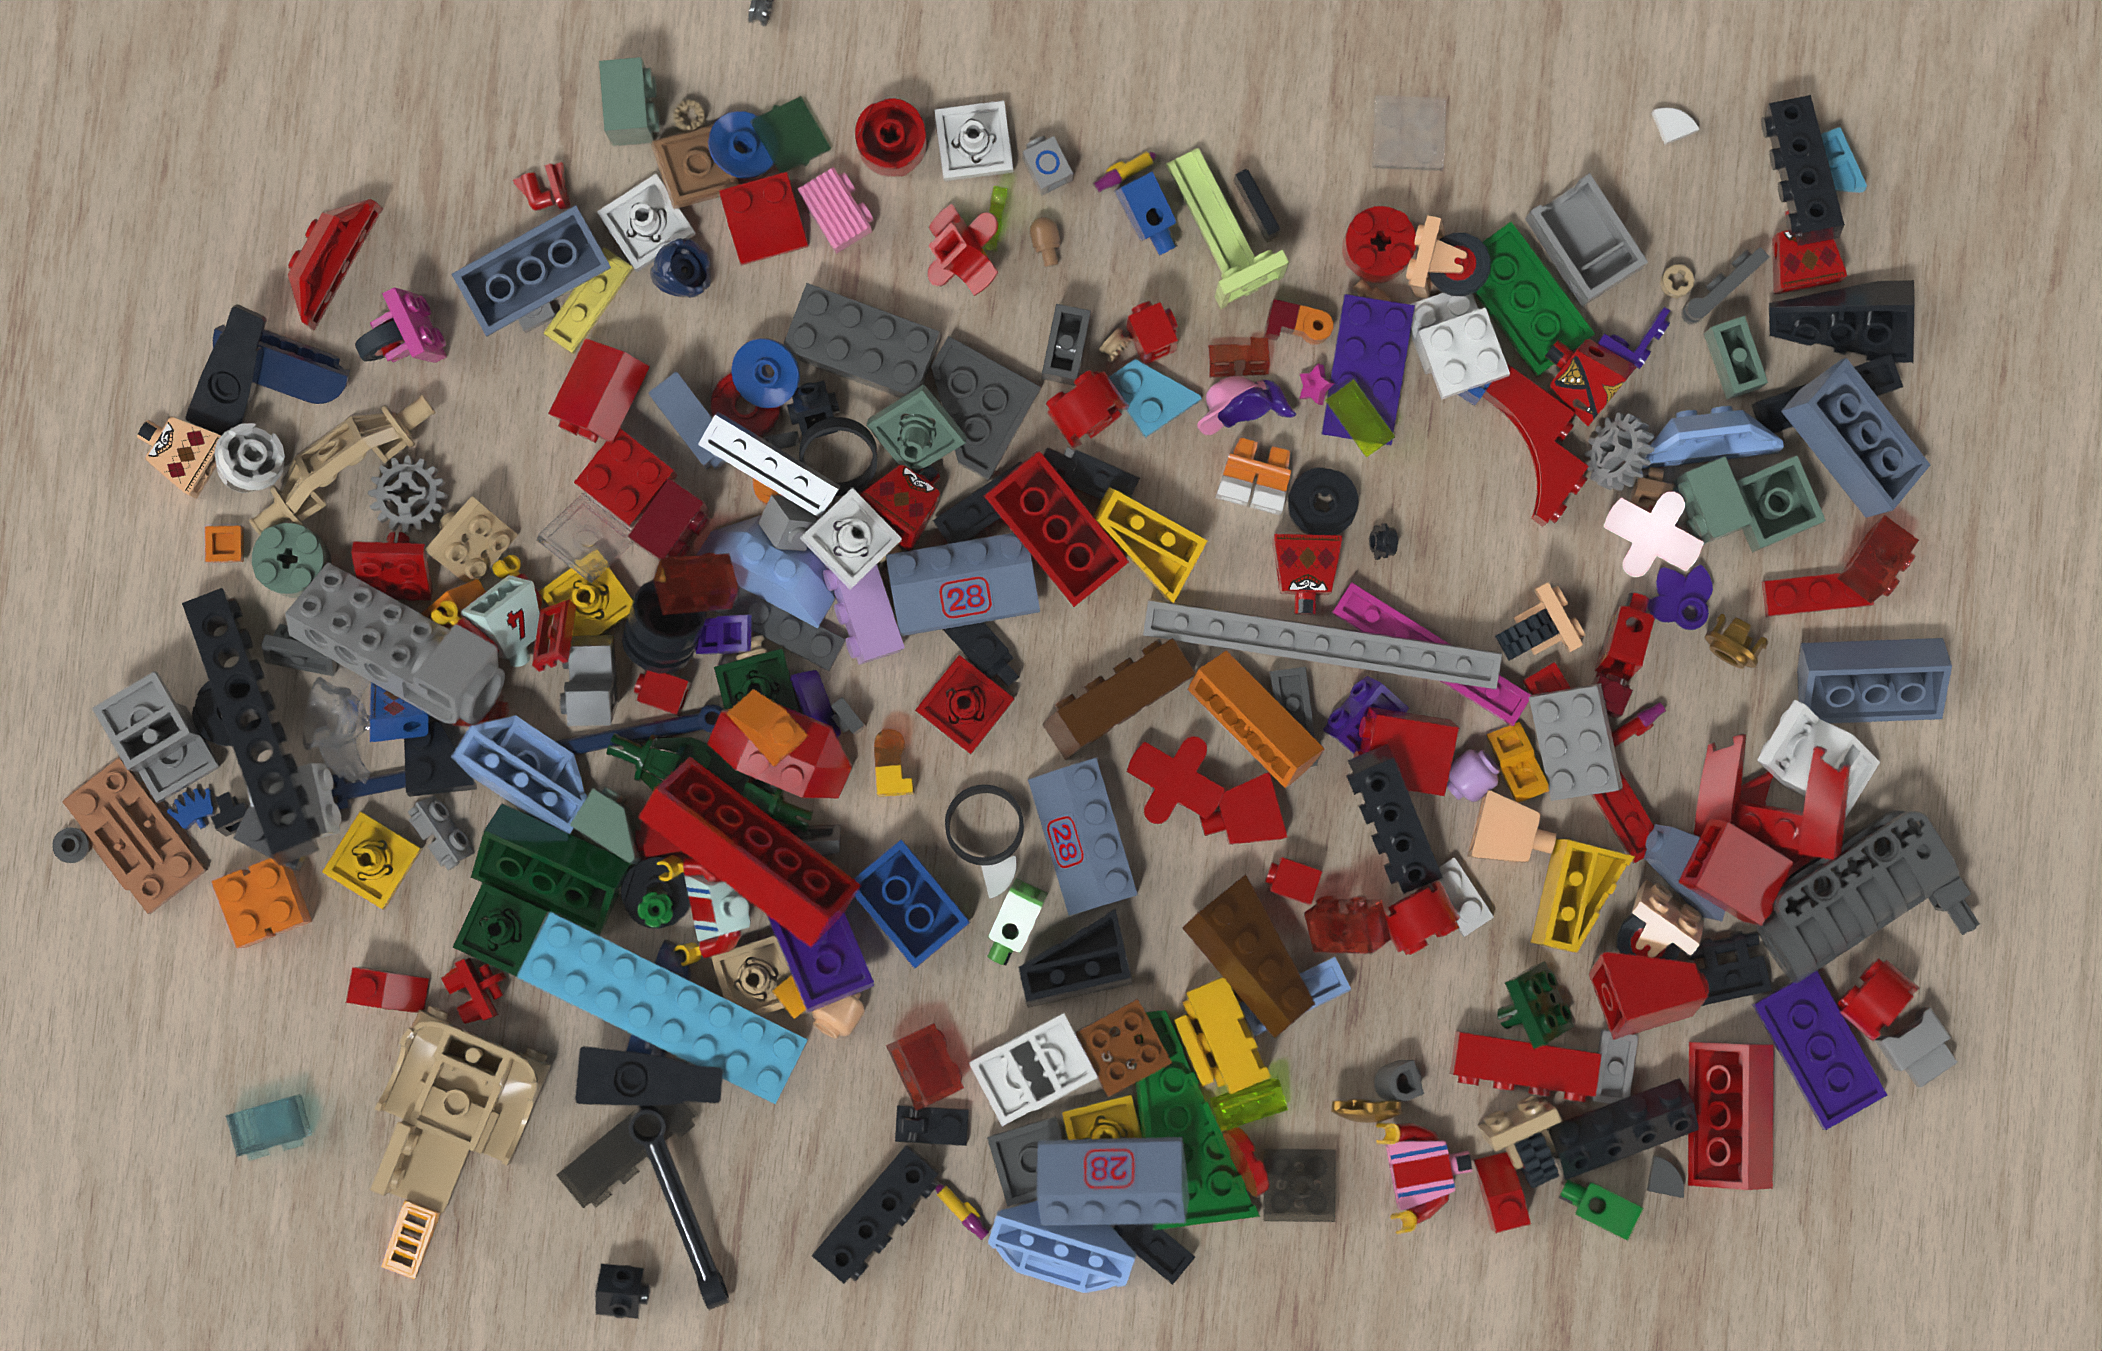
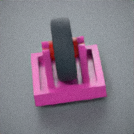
[355,287,447,363]

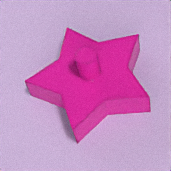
[1299,364,1335,405]

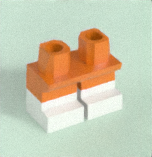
[1215,438,1292,515]

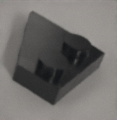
[404,722,477,797]

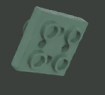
[866,385,967,473]

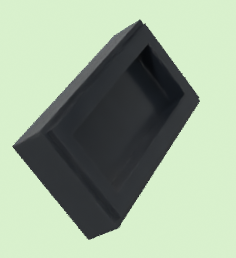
[1233,169,1280,242]

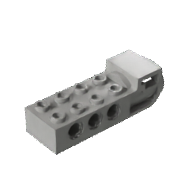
[285,562,505,725]

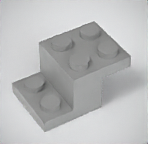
[92,671,221,803]

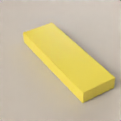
[544,247,634,355]

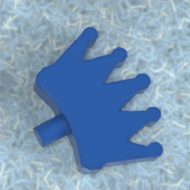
[167,788,215,830]

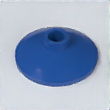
[708,111,778,179]
[731,338,800,408]

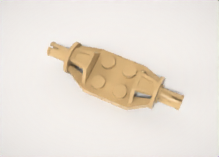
[249,395,436,535]

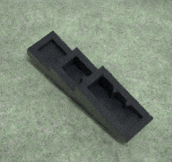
[1751,354,1904,434]

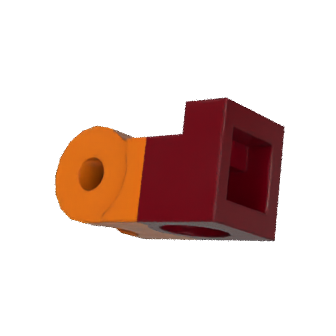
[1263,299,1333,345]

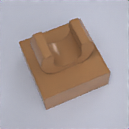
[1630,467,1673,508]

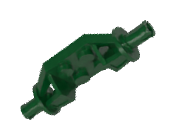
[606,733,814,833]

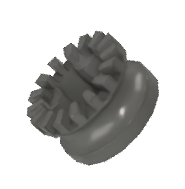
[748,0,773,26]

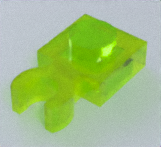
[983,186,1008,252]

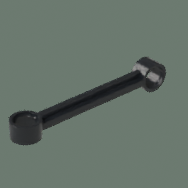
[629,1105,730,1310]

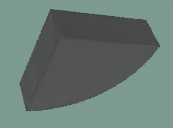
[1647,1155,1684,1198]

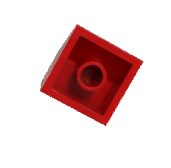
[719,172,808,266]

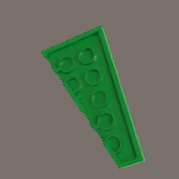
[1134,1010,1260,1230]

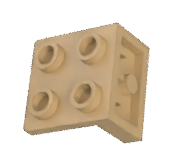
[370,1121,470,1213]

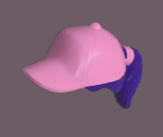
[1197,376,1296,435]

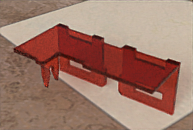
[1208,336,1270,377]

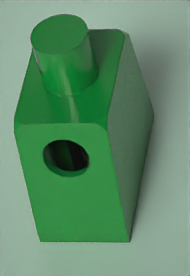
[1559,1179,1643,1241]

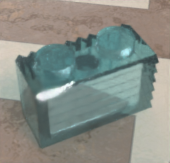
[226,1094,312,1161]

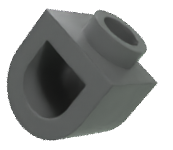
[1374,1060,1424,1101]

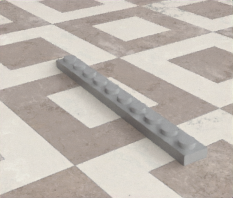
[1143,599,1502,689]

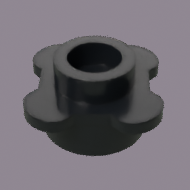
[1369,523,1398,560]

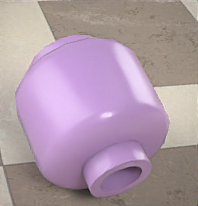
[1447,749,1500,802]

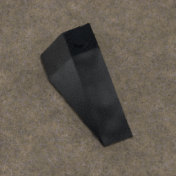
[1769,280,1914,363]

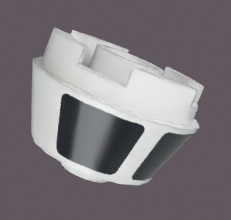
[214,423,285,493]

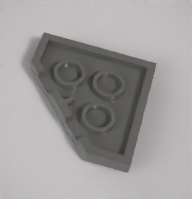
[931,336,1041,481]

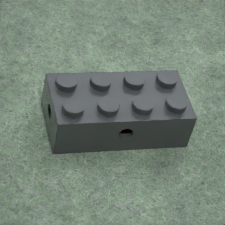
[783,283,941,398]

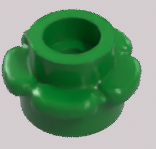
[638,892,673,927]

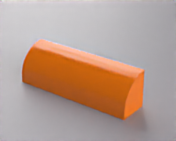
[1187,650,1325,788]

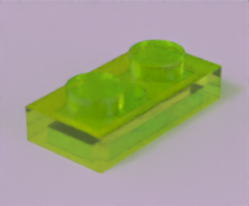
[1325,379,1395,458]
[1210,1076,1288,1132]

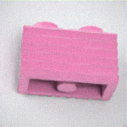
[798,167,874,254]

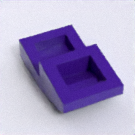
[696,615,751,655]

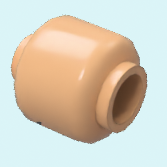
[812,992,865,1039]

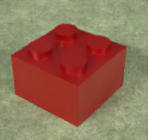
[574,428,678,529]

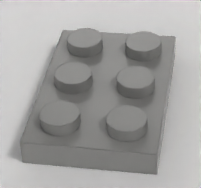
[1529,683,1623,801]

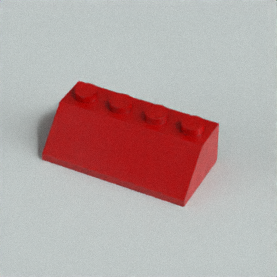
[984,451,1129,607]
[1688,1042,1774,1190]

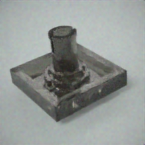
[1263,1148,1336,1222]

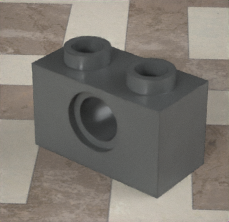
[1042,304,1091,386]

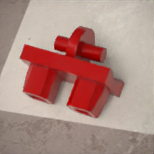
[441,958,506,1024]

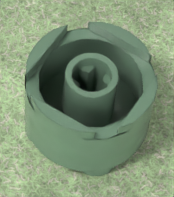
[252,523,331,598]

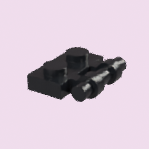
[1687,931,1772,1006]

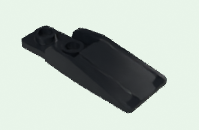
[185,304,266,436]
[575,1046,723,1106]

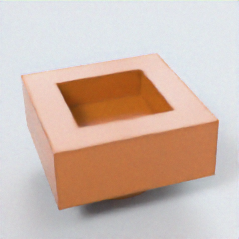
[205,525,244,563]

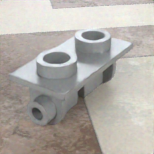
[408,795,474,871]

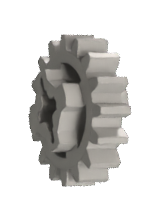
[1585,413,1654,491]
[368,455,448,534]

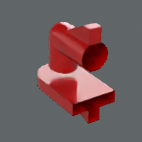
[513,162,570,211]

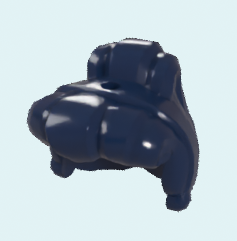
[650,238,711,298]

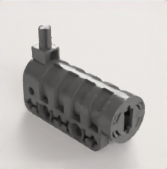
[1756,810,1980,983]

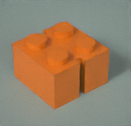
[211,858,312,948]

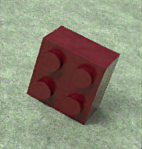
[627,478,711,568]

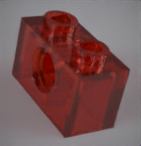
[1837,515,1919,604]
[1304,895,1391,954]

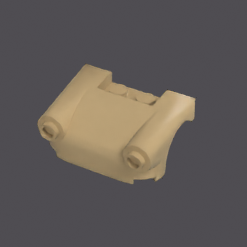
[375,1006,551,1166]

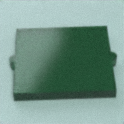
[750,96,831,173]

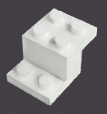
[1410,293,1510,400]
[1757,700,1880,818]
[969,1013,1098,1126]

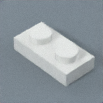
[1428,858,1494,937]

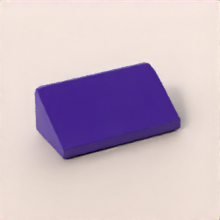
[790,670,841,737]

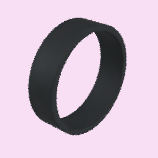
[799,417,877,496]
[945,785,1024,866]

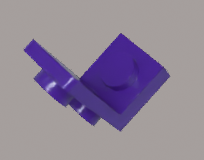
[1597,306,1670,369]

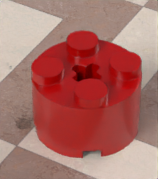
[855,98,927,177]
[1342,206,1416,284]
[1046,370,1130,448]
[1377,880,1461,955]
[1836,958,1920,1041]

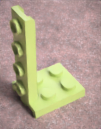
[1166,148,1289,309]

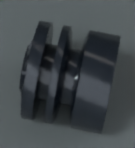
[621,578,707,673]

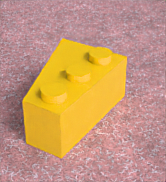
[1093,487,1208,603]
[1531,839,1635,953]
[1182,976,1271,1094]

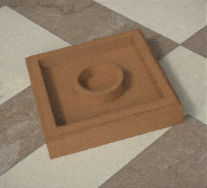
[651,125,740,210]

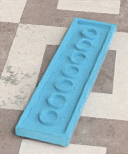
[516,912,808,1104]

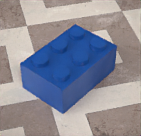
[854,840,971,969]

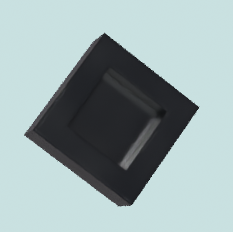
[211,792,249,837]

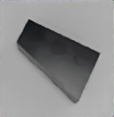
[1018,909,1132,1008]

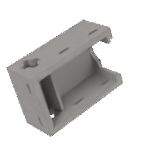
[1525,173,1648,307]

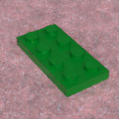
[1474,221,1595,377]

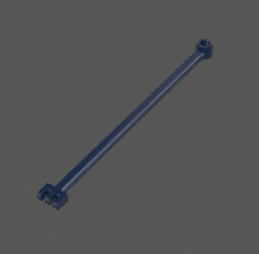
[331,704,724,810]

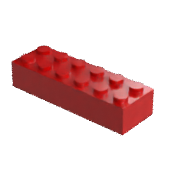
[638,757,862,948]

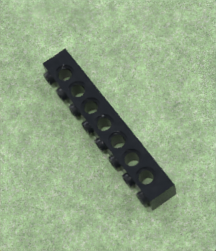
[182,588,322,866]

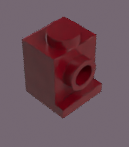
[1591,672,1633,719]

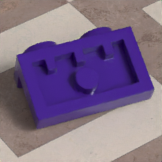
[1323,676,1409,755]

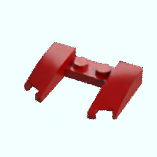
[1694,734,1850,860]

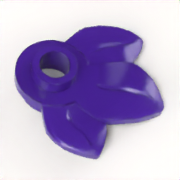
[1647,565,1713,630]

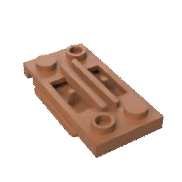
[62,758,207,914]

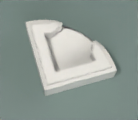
[1652,108,1699,145]
[981,856,1016,899]

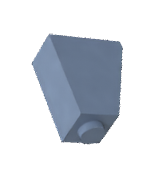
[648,371,726,470]
[1644,824,1725,922]

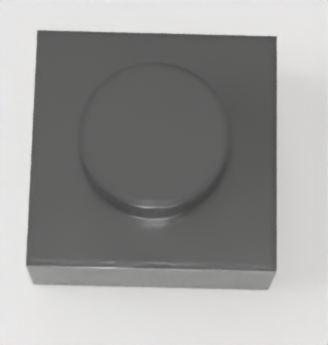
[831,697,866,735]

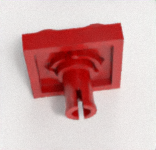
[351,531,433,601]
[915,655,1015,755]

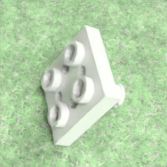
[934,101,1013,181]
[597,174,695,272]
[800,488,902,590]

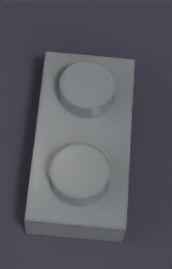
[1591,1030,1639,1104]

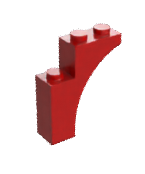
[1482,363,1589,527]

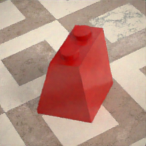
[1589,952,1709,1040]

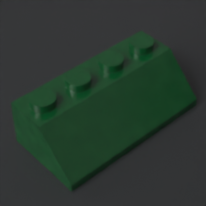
[471,803,630,936]

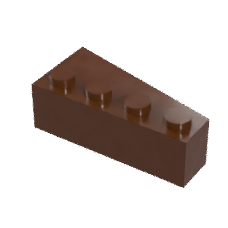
[1043,638,1196,760]
[1182,874,1315,1038]

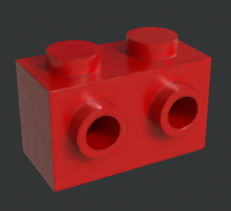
[1126,301,1178,365]

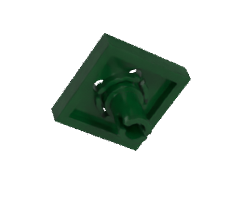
[714,649,800,713]
[452,882,549,976]
[1497,961,1574,1049]

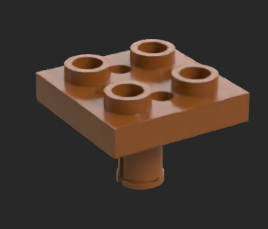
[1074,999,1172,1097]

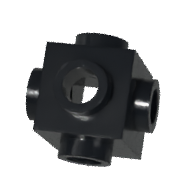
[787,380,840,438]
[595,1263,650,1319]

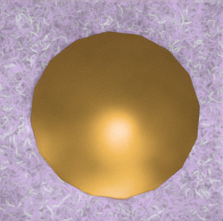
[1331,1099,1403,1123]

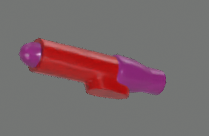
[1611,702,1666,748]

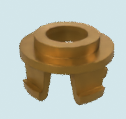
[1704,614,1768,669]

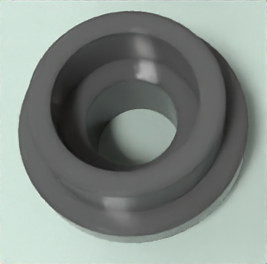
[52,828,89,863]

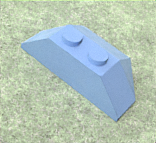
[1641,406,1784,470]
[693,515,835,628]
[451,715,587,833]
[988,1201,1136,1293]

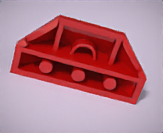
[288,199,383,331]
[707,702,853,799]

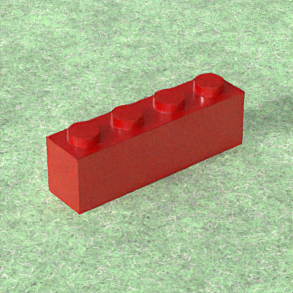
[1449,1031,1602,1102]

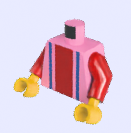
[1376,1122,1472,1234]

